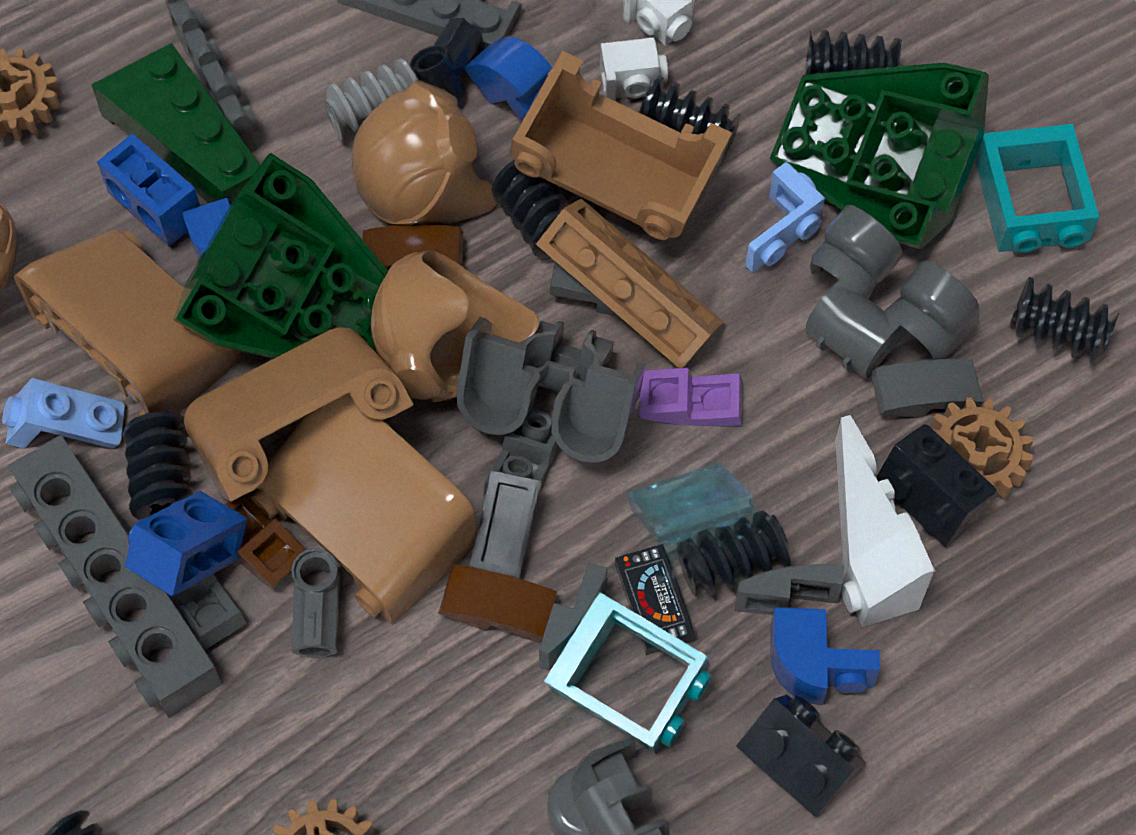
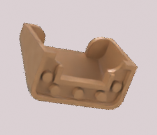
[510,50,732,240]
[14,228,243,416]
[184,327,414,501]
[251,393,477,625]

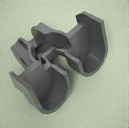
[805,205,979,380]
[457,317,645,463]
[547,736,670,835]

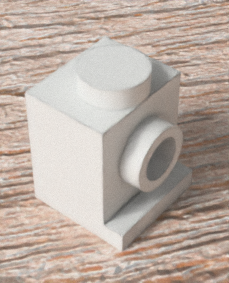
[623,0,694,46]
[600,37,668,101]

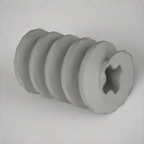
[325,58,419,142]

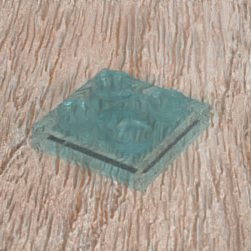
[627,463,755,543]

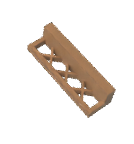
[536,199,724,368]

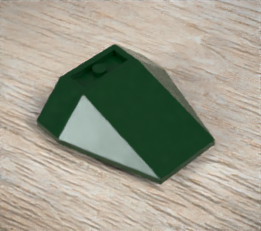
[770,62,989,249]
[173,153,388,359]

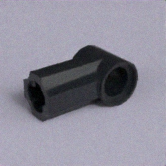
[410,18,483,99]

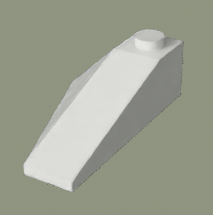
[836,415,935,627]

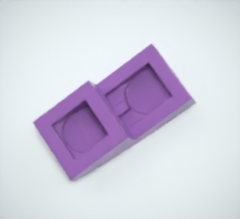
[639,368,743,426]

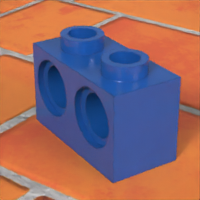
[97,133,200,247]
[125,490,248,597]

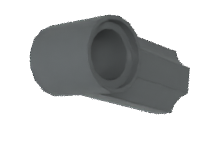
[291,548,343,658]

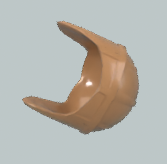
[352,80,498,225]
[371,251,539,403]

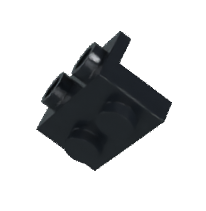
[876,424,997,548]
[736,695,866,817]

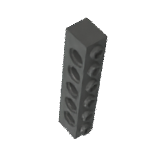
[8,435,222,718]

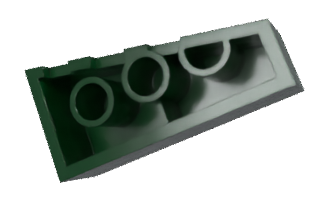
[91,43,260,205]

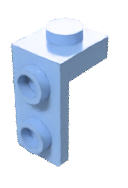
[746,162,825,273]
[2,378,125,449]

